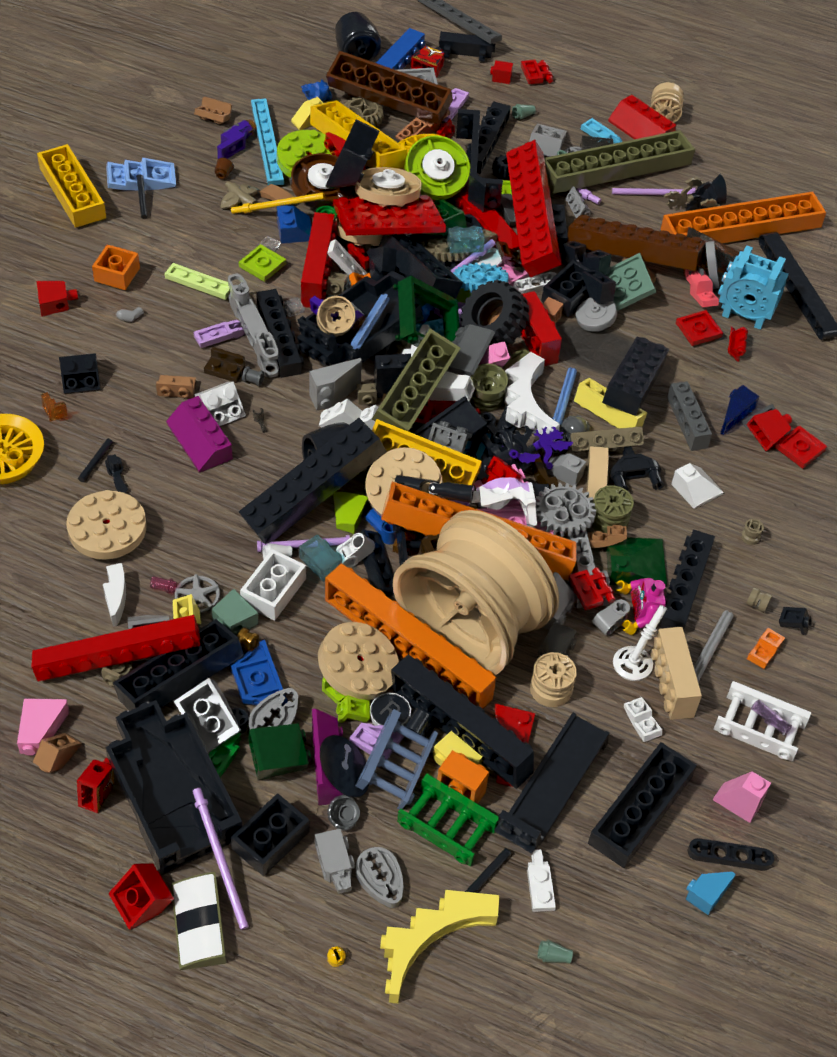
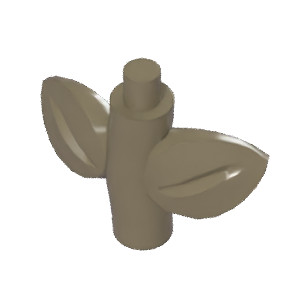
[220,181,258,209]

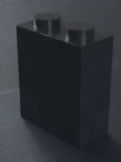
[374,353,411,398]

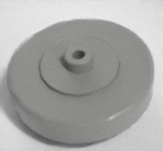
[576,298,617,331]

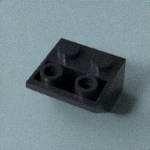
[59,353,100,393]

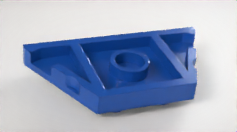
[231,640,288,706]

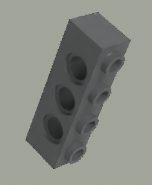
[667,381,712,451]

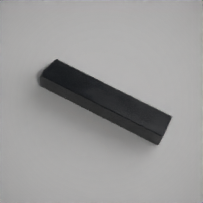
[360,529,394,597]

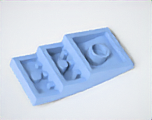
[106,157,176,190]

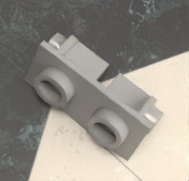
[565,186,591,218]

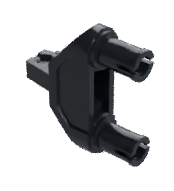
[609,446,664,491]

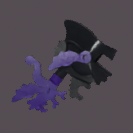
[488,425,573,471]

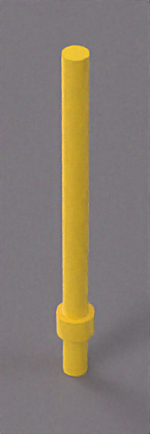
[231,192,325,214]

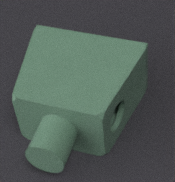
[212,589,258,635]

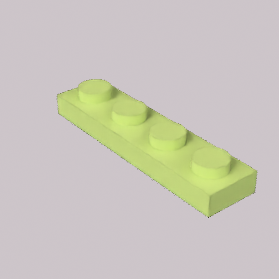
[165,263,230,300]

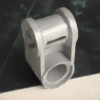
[592,599,630,636]

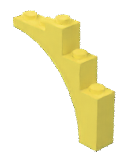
[380,890,499,1003]

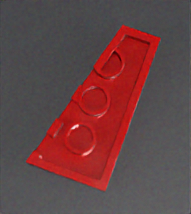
[494,704,535,787]

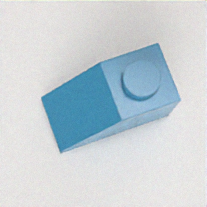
[686,872,736,915]

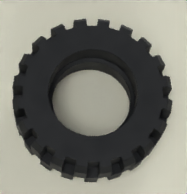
[461,280,529,347]

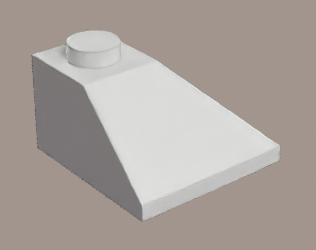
[671,463,724,509]

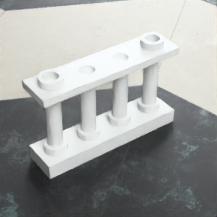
[714,681,811,762]

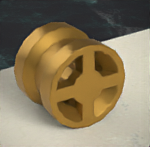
[237,628,259,652]

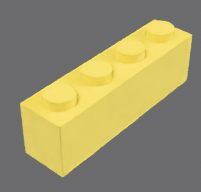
[574,378,647,428]

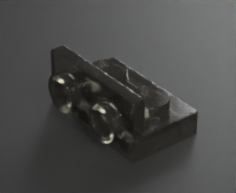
[580,136,613,150]

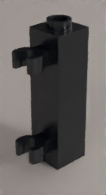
[439,31,496,62]

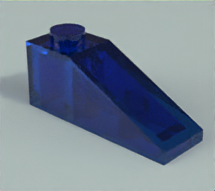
[720,385,760,435]

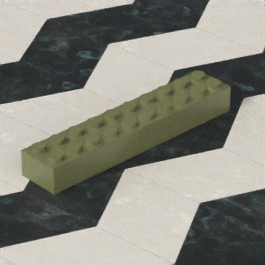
[544,130,695,194]

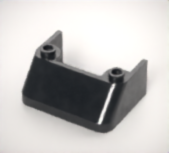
[325,119,380,189]

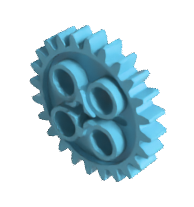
[453,262,509,292]

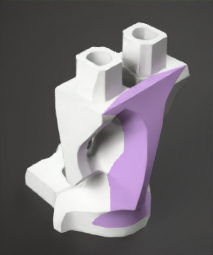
[469,478,537,528]

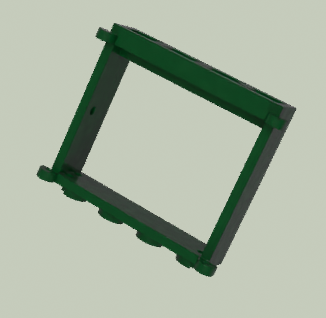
[393,276,459,347]

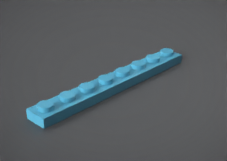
[251,99,284,186]

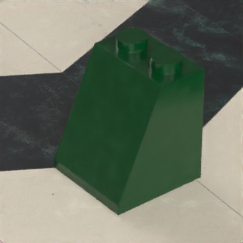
[248,723,311,780]

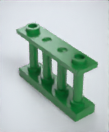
[397,774,498,867]

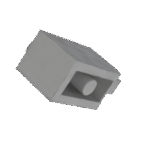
[315,828,355,894]

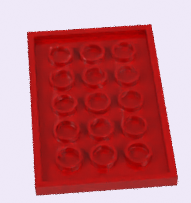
[333,195,446,236]

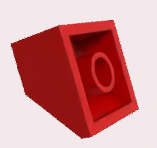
[108,863,174,929]

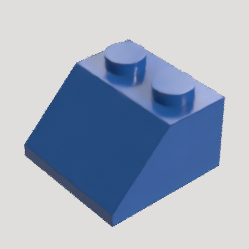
[277,205,312,244]

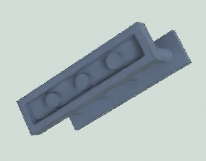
[356,709,438,810]

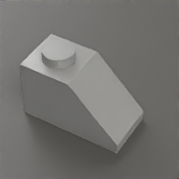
[545,453,586,486]

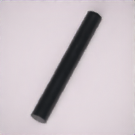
[136,175,147,219]
[78,438,113,482]
[465,848,511,893]

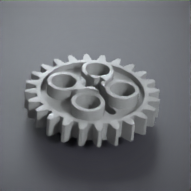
[535,483,596,537]

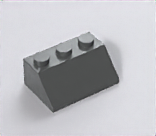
[447,324,495,376]

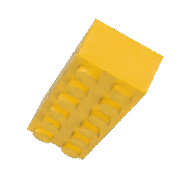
[37,144,106,228]
[372,419,482,486]

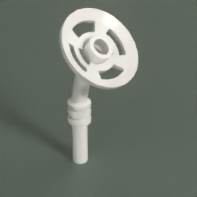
[613,605,667,681]

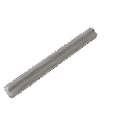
[694,610,733,682]

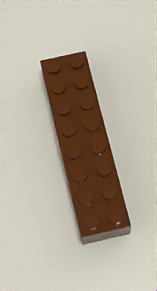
[326,51,453,125]
[567,215,707,271]

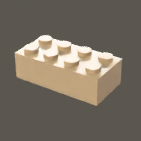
[650,627,702,720]

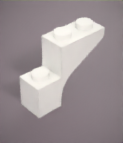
[319,399,379,430]

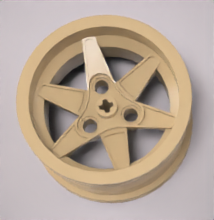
[393,510,559,676]

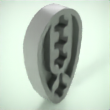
[706,241,720,289]
[248,688,298,729]
[356,847,403,908]

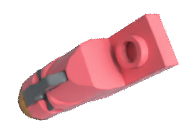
[684,266,719,308]

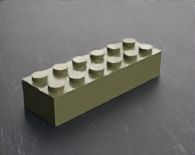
[372,329,460,431]

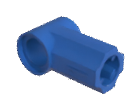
[366,509,397,545]

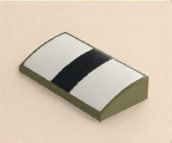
[171,872,226,971]

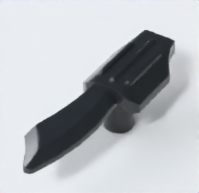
[105,454,128,494]

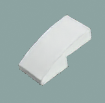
[624,697,662,742]

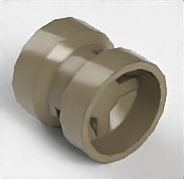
[741,519,764,545]
[746,587,773,613]

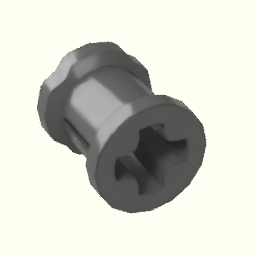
[242,366,264,386]

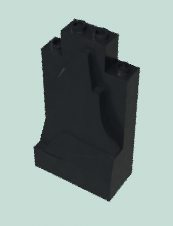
[105,700,242,876]

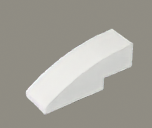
[103,563,126,627]

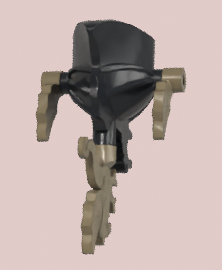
[664,174,727,211]

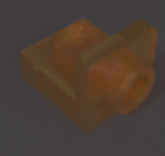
[41,392,67,422]

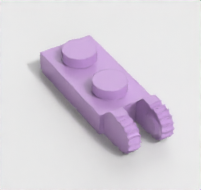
[194,319,245,348]

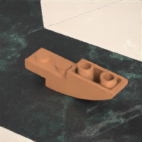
[395,109,450,141]

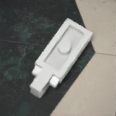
[527,850,556,912]

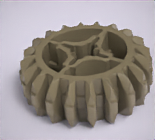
[344,97,384,128]

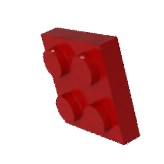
[676,310,723,346]
[775,425,827,469]

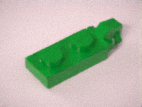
[208,733,241,777]

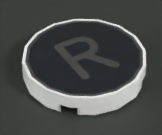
[370,693,411,726]

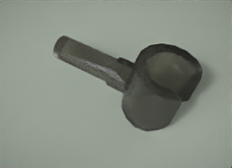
[253,408,267,433]

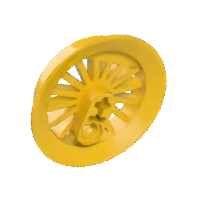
[0,414,44,484]

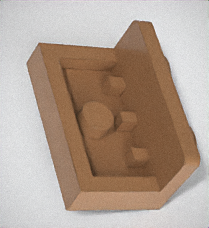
[194,96,232,124]

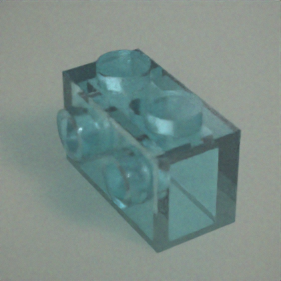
[447,226,485,253]
[299,535,343,582]

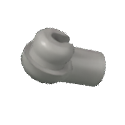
[116,307,144,322]

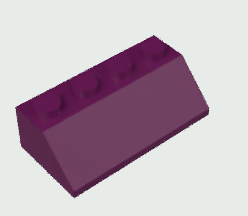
[166,396,233,473]
[312,709,344,805]

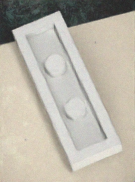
[327,239,367,275]

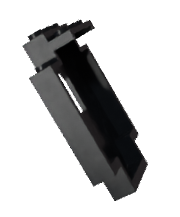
[297,271,426,366]

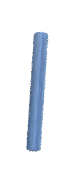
[351,294,390,350]
[553,367,577,425]

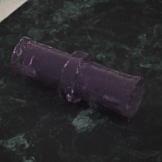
[751,699,792,736]

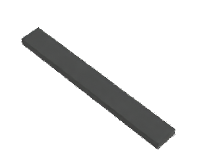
[418,0,502,44]

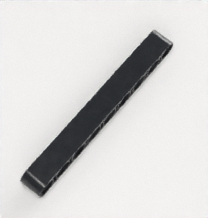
[758,232,837,340]

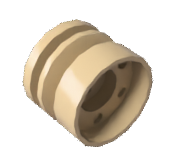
[650,82,684,123]
[316,295,355,337]
[530,652,576,707]

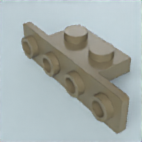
[570,426,644,451]

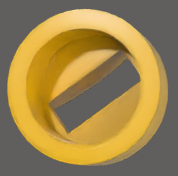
[327,946,345,967]

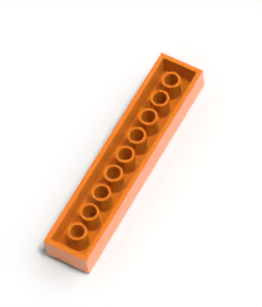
[660,192,826,245]
[381,481,576,581]
[325,563,496,709]

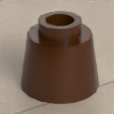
[215,158,234,179]

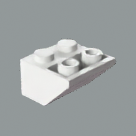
[195,382,246,426]

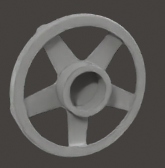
[175,574,220,613]

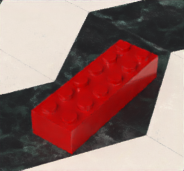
[301,212,337,308]

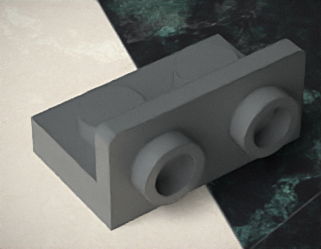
[428,420,472,453]

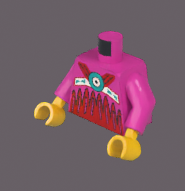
[616,578,666,635]

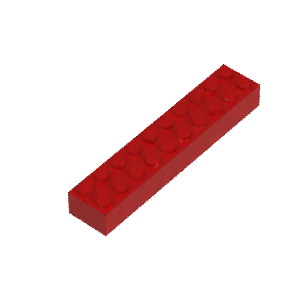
[506,140,561,278]

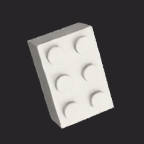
[240,549,306,621]

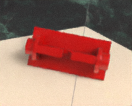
[437,118,455,139]
[728,326,748,362]

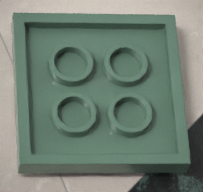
[606,253,656,311]

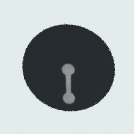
[320,735,369,797]

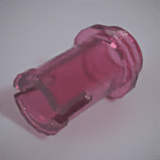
[150,576,177,594]

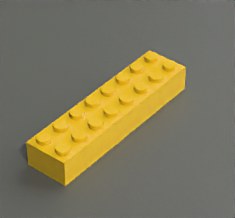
[310,100,407,169]

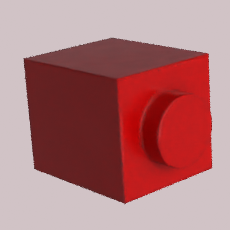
[490,60,513,84]

